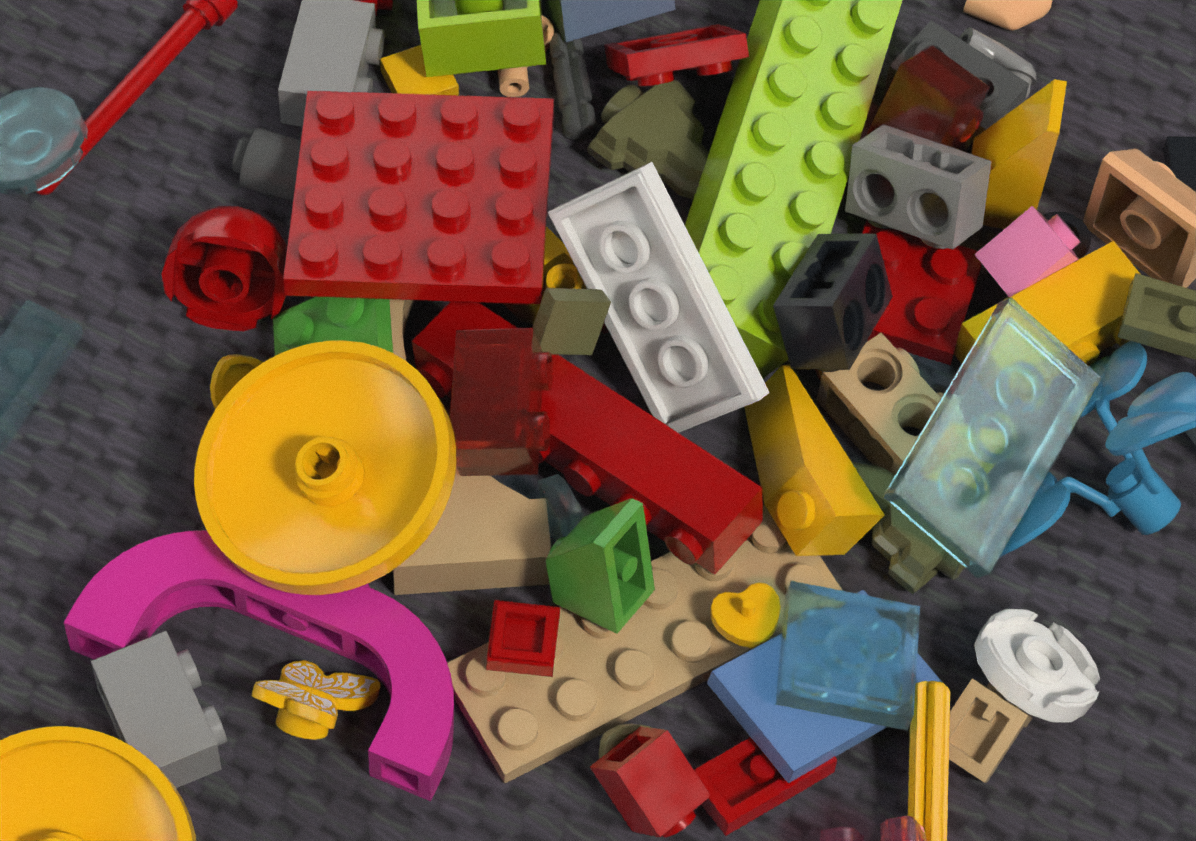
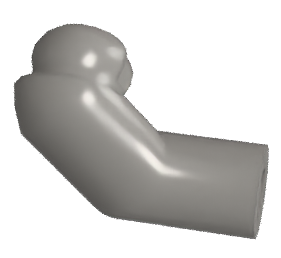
[959,27,1036,99]

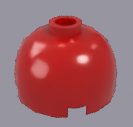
[161,206,287,332]

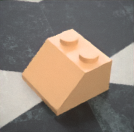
[1083,149,1196,288]

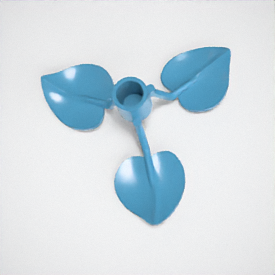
[979,341,1196,572]

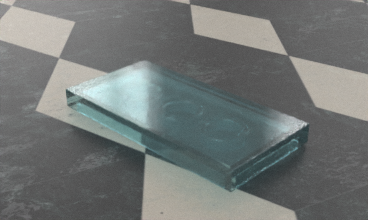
[883,297,1102,578]

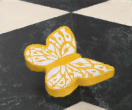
[251,660,380,740]

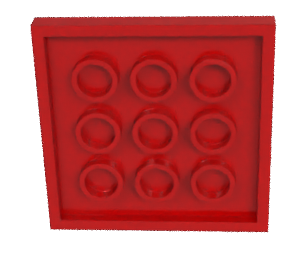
[283,90,554,304]

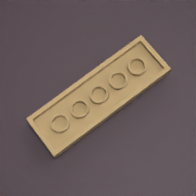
[447,505,847,784]

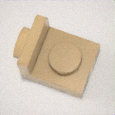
[949,678,1033,783]

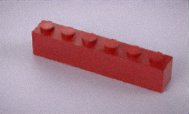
[412,301,763,575]

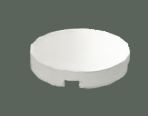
[974,609,1100,722]

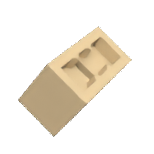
[817,332,963,481]

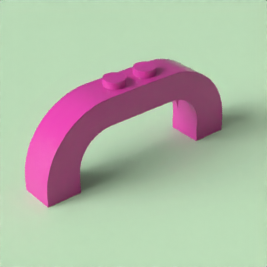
[64,530,454,801]

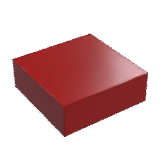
[486,600,561,677]

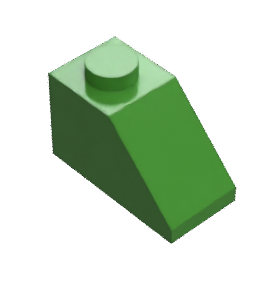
[546,498,655,634]

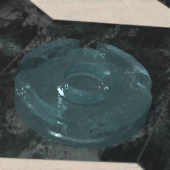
[0,87,88,194]

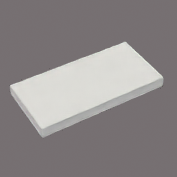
[548,162,770,433]

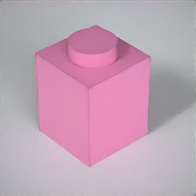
[975,206,1080,297]

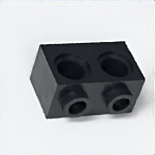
[773,234,893,372]

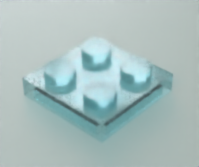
[775,581,920,730]

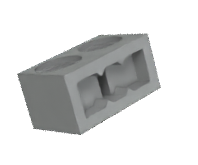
[845,124,992,250]

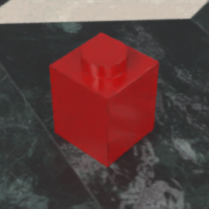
[590,726,710,837]

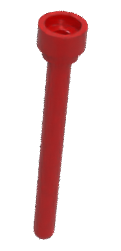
[31,0,238,195]

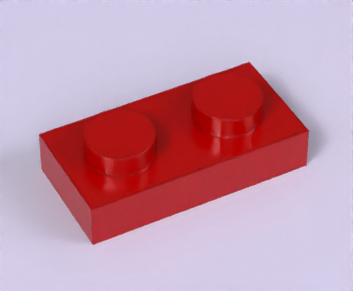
[694,737,838,836]

